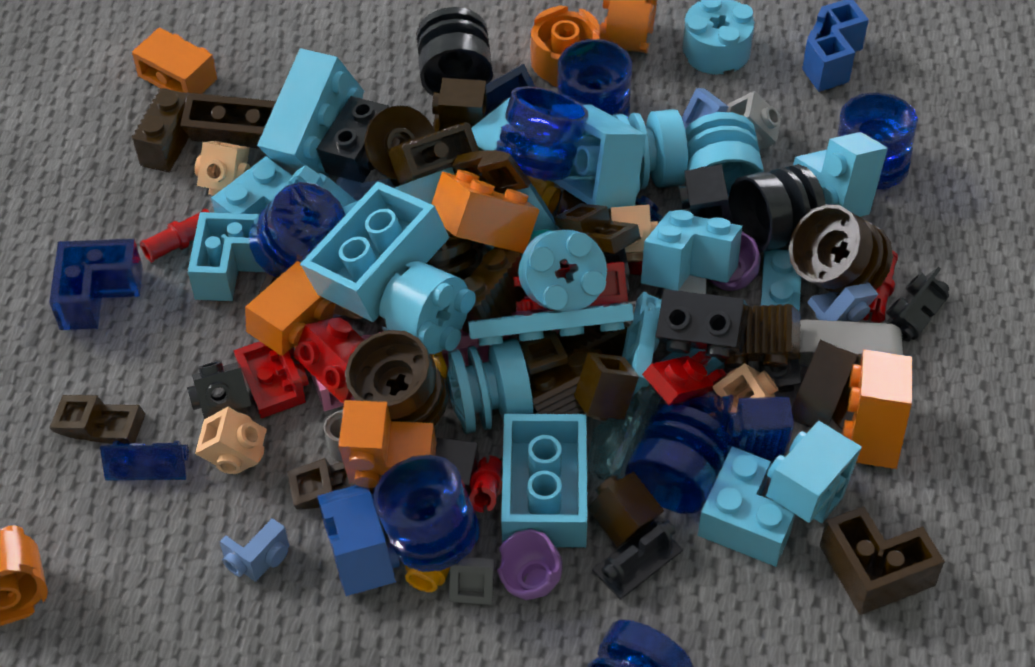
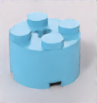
[682,0,754,74]
[518,230,607,312]
[379,261,475,354]

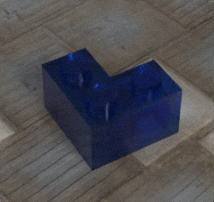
[49,239,143,330]

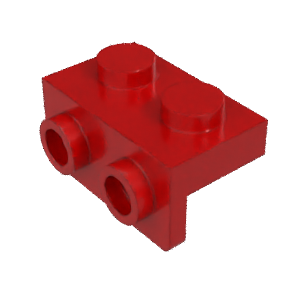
[294,316,364,403]
[233,341,309,419]

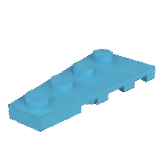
[468,302,634,346]

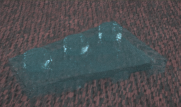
[587,384,662,480]

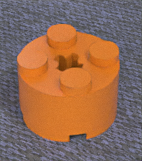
[600,0,657,53]
[531,6,600,87]
[0,525,48,626]

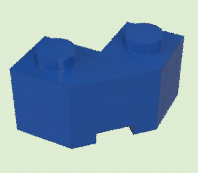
[802,0,869,92]
[317,485,400,596]

